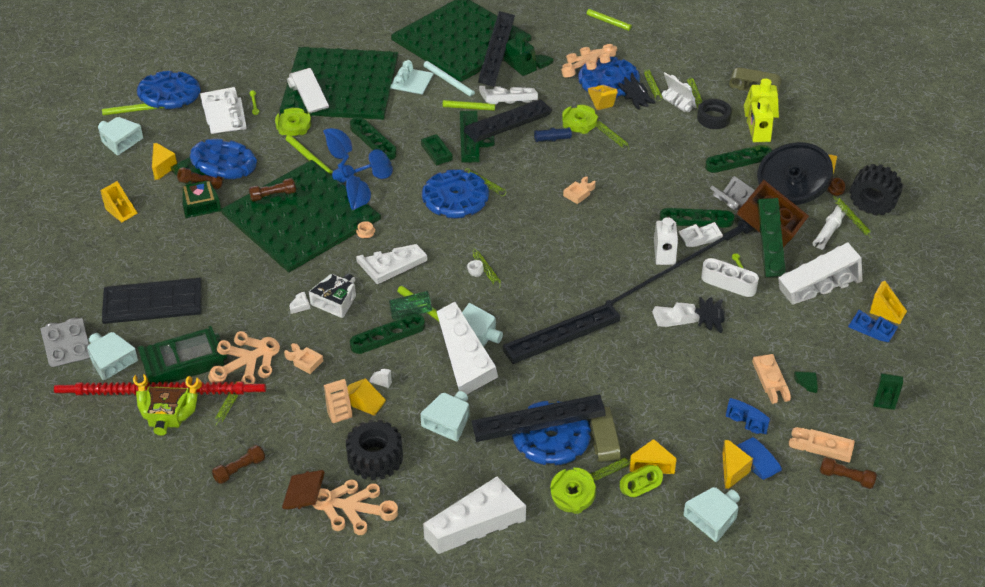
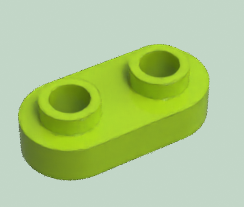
[620,465,663,497]

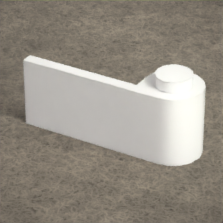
[287,68,329,113]

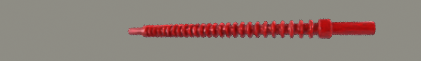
[54,381,266,396]

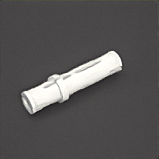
[813,205,847,250]

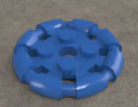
[578,57,640,98]
[137,71,201,109]
[190,139,257,179]
[422,169,489,218]
[512,401,591,466]

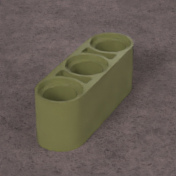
[729,68,782,93]
[588,406,620,462]

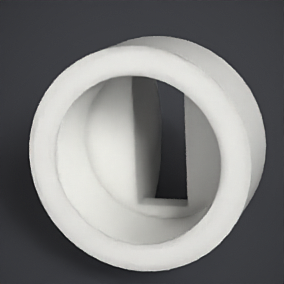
[467,260,484,277]

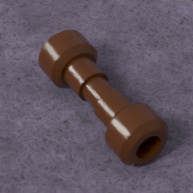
[177,167,223,190]
[249,178,296,202]
[212,445,265,484]
[820,457,877,489]

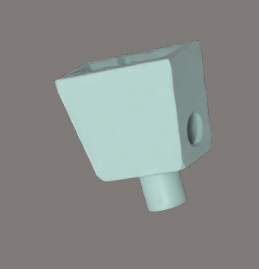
[98,117,143,155]
[462,303,503,347]
[87,332,138,381]
[421,391,470,442]
[684,487,740,542]

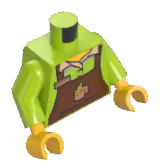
[133,374,202,436]

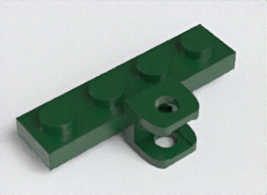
[460,111,495,163]

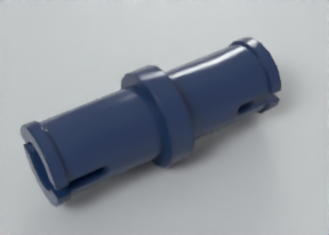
[534,127,572,142]

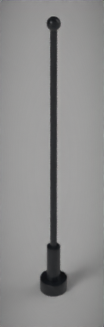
[605,219,754,306]

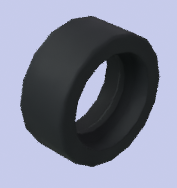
[697,99,732,129]

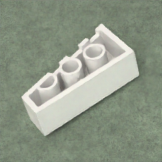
[437,302,498,395]
[423,477,526,554]

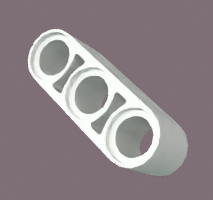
[701,258,759,297]

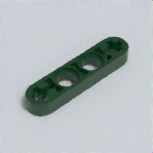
[350,117,397,160]
[705,145,772,173]
[659,208,735,228]
[350,314,425,354]

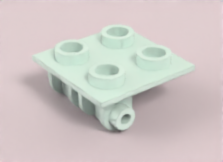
[391,60,434,94]

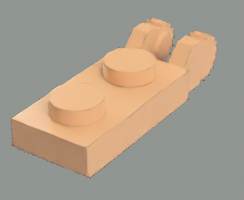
[752,354,791,404]
[789,427,855,463]

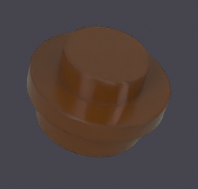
[828,178,846,196]

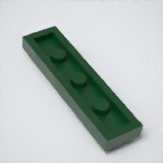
[757,198,786,278]

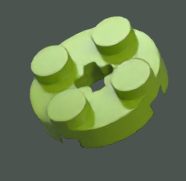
[562,105,598,134]
[275,108,311,136]
[550,468,596,514]

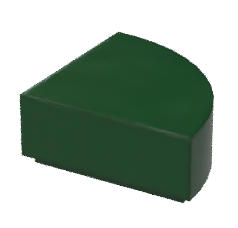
[535,55,553,69]
[794,371,818,393]

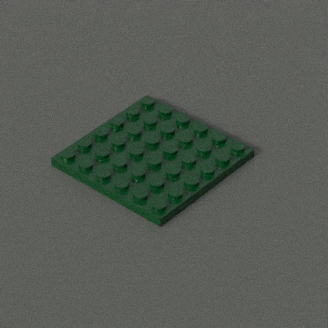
[391,0,532,82]
[279,47,398,120]
[221,160,381,273]

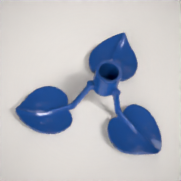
[323,128,393,210]

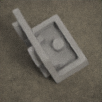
[710,176,755,211]
[40,318,90,367]

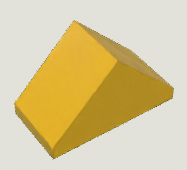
[588,85,617,110]
[152,143,177,180]
[100,181,138,223]
[870,281,907,324]
[347,378,386,416]
[630,439,676,474]
[722,440,753,489]

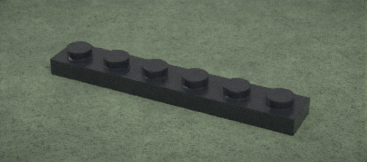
[478,11,515,87]
[464,99,552,143]
[503,303,620,364]
[471,394,606,442]

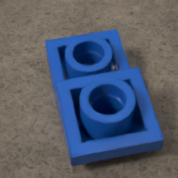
[848,310,898,342]
[726,398,770,434]
[736,437,782,480]

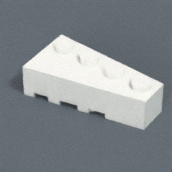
[778,243,863,305]

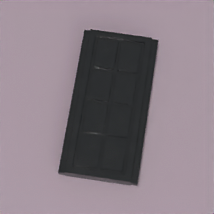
[102,277,202,324]

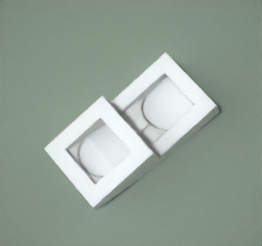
[679,222,723,247]
[652,302,700,327]

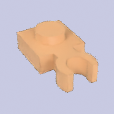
[563,176,596,204]
[284,343,323,374]

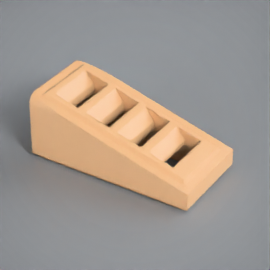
[324,379,352,423]

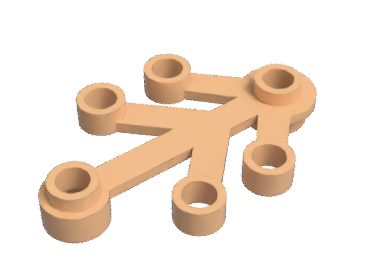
[561,44,617,77]
[208,331,280,384]
[312,480,398,535]

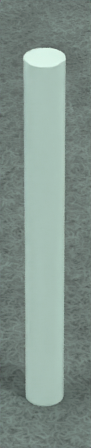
[424,61,475,97]

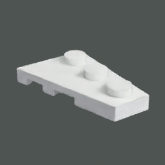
[479,86,538,104]
[356,244,427,284]

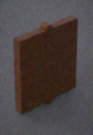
[282,470,325,510]

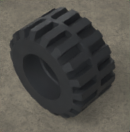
[849,164,903,216]
[346,420,403,480]

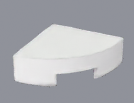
[290,292,310,314]
[370,369,392,388]

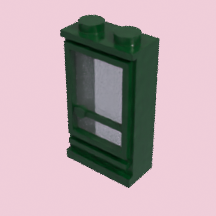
[138,326,227,384]

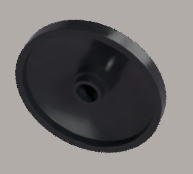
[757,142,833,205]

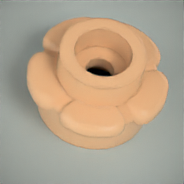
[356,222,375,238]

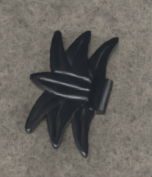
[618,73,656,110]
[694,297,725,333]

